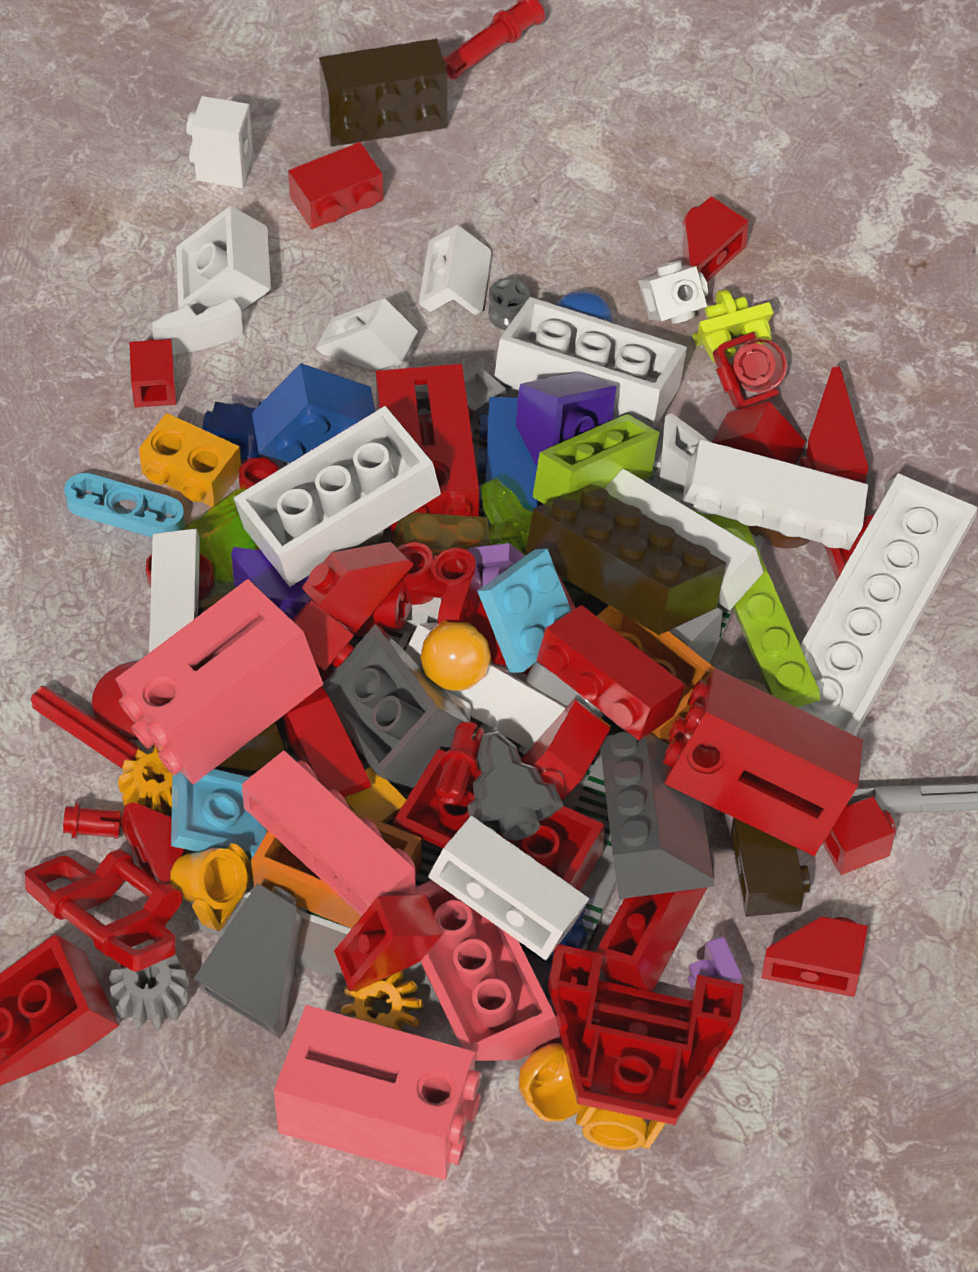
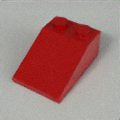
[0,934,120,1086]

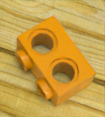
[139,413,241,508]

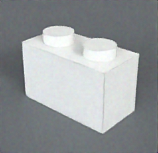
[187,96,253,188]

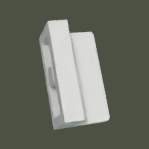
[419,224,491,315]

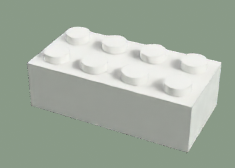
[494,297,687,429]
[234,406,441,587]

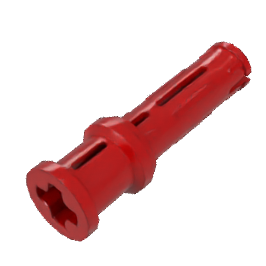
[443,0,545,80]

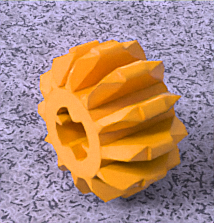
[118,747,172,816]
[341,971,424,1032]

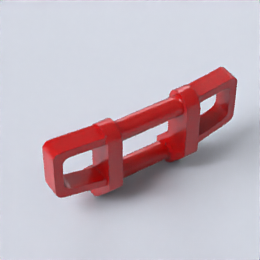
[25,849,183,972]

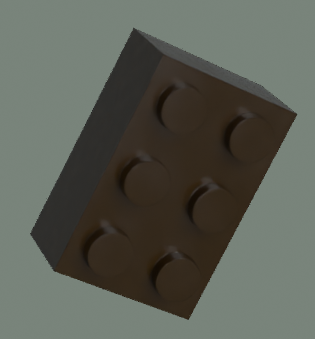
[319,38,447,147]

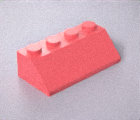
[413,880,561,1061]

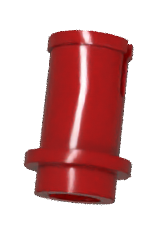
[63,802,122,839]

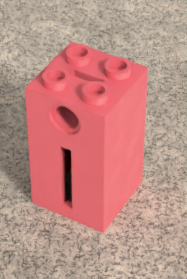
[116,579,323,785]
[274,1005,481,1180]

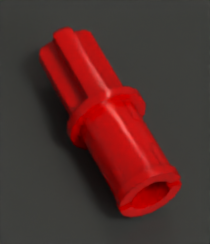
[436,722,485,806]

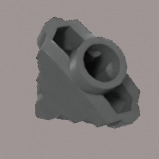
[467,731,563,840]

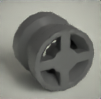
[488,277,530,330]

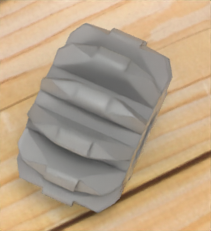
[108,947,190,1030]

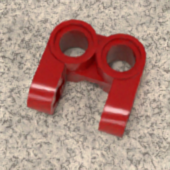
[373,542,482,629]

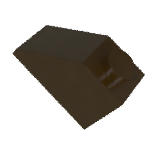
[730,817,811,917]

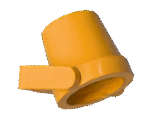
[170,843,253,931]
[576,1105,665,1150]

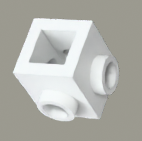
[638,260,708,324]

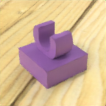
[468,543,525,587]
[687,936,742,990]

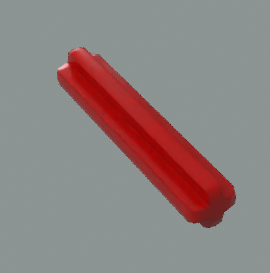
[30,685,143,768]

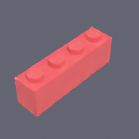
[242,750,416,916]

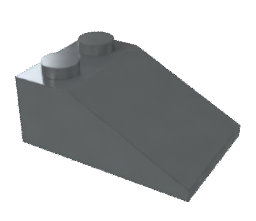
[322,624,469,792]

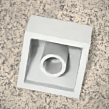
[176,205,271,313]

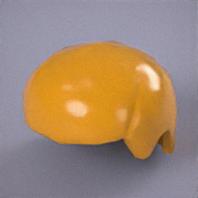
[420,620,491,691]
[518,1043,582,1121]

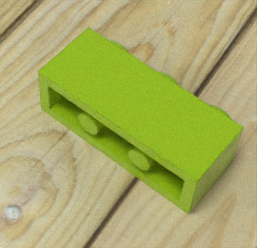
[532,414,659,504]

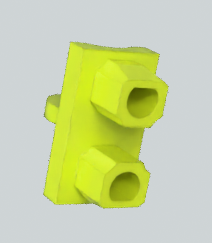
[692,289,774,363]

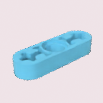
[64,473,185,538]

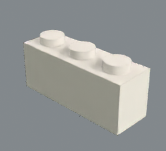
[428,816,589,960]

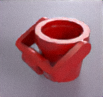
[713,332,788,409]

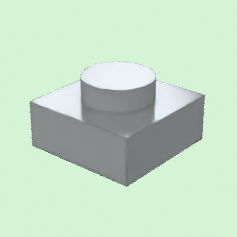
[463,364,506,421]

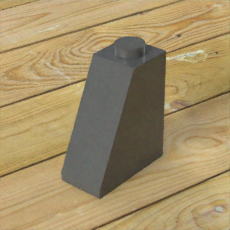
[194,883,303,1039]

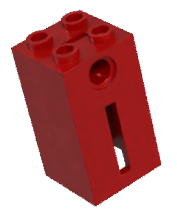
[376,363,479,547]
[662,667,863,856]

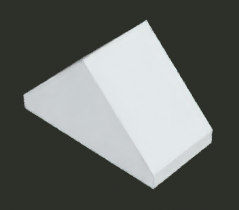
[659,413,711,489]

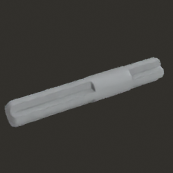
[846,783,978,814]

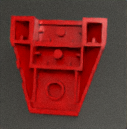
[548,944,744,1125]

